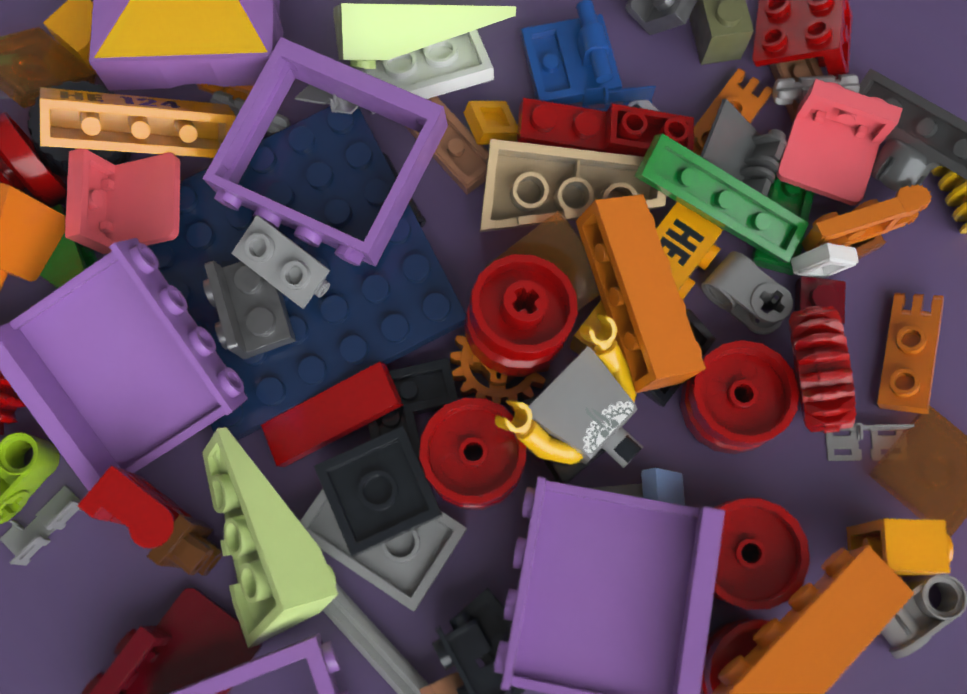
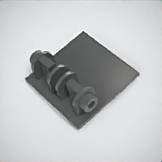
[700,99,787,197]

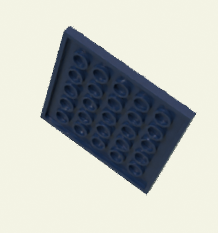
[147,106,466,441]

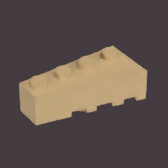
[479,139,667,233]

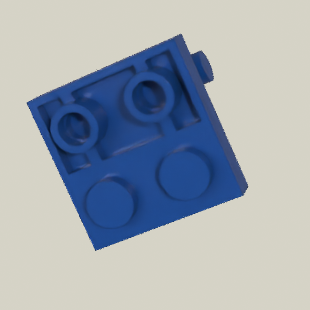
[521,0,622,105]

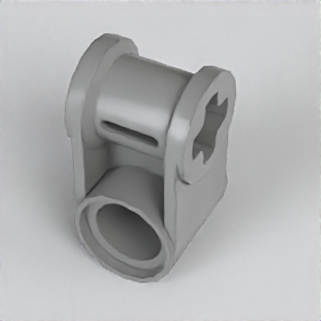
[701,251,793,335]
[881,574,967,659]

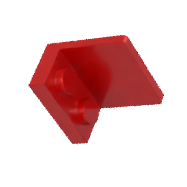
[752,0,852,79]

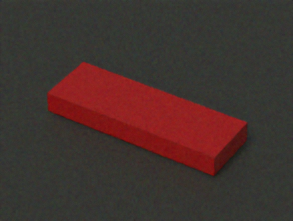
[261,361,403,468]

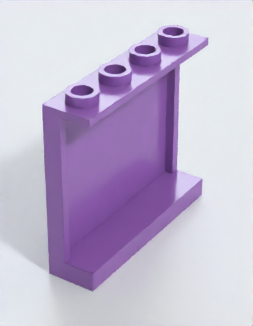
[0,238,248,492]
[494,477,725,694]

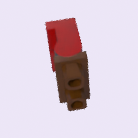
[77,465,223,576]

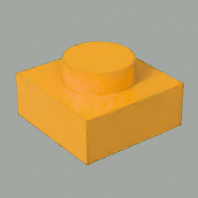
[463,101,518,145]

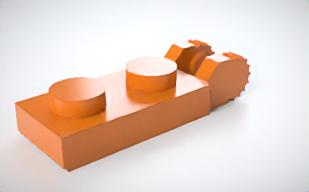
[802,184,932,252]

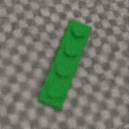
[634,133,809,263]

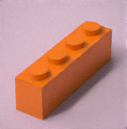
[575,194,706,393]
[711,545,915,694]

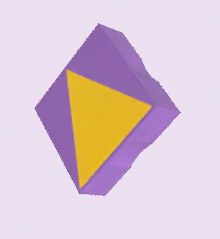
[89,0,283,90]

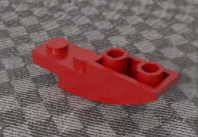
[517,97,694,157]

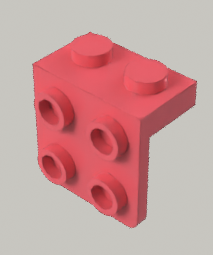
[776,79,903,206]
[65,149,180,254]

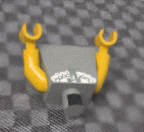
[495,314,643,468]

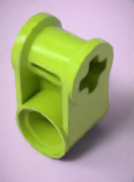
[0,432,60,524]

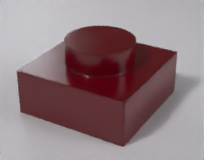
[795,276,846,324]

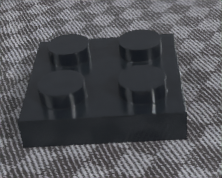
[314,426,443,557]

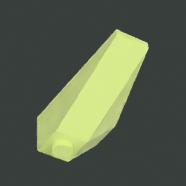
[333,3,516,69]
[202,427,338,648]

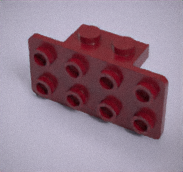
[81,588,262,694]

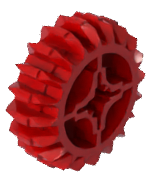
[789,305,857,433]

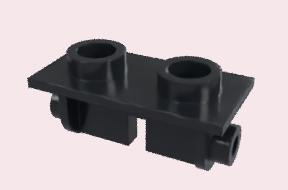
[432,611,515,694]

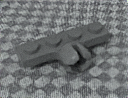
[859,68,967,192]

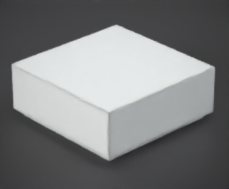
[791,243,859,279]

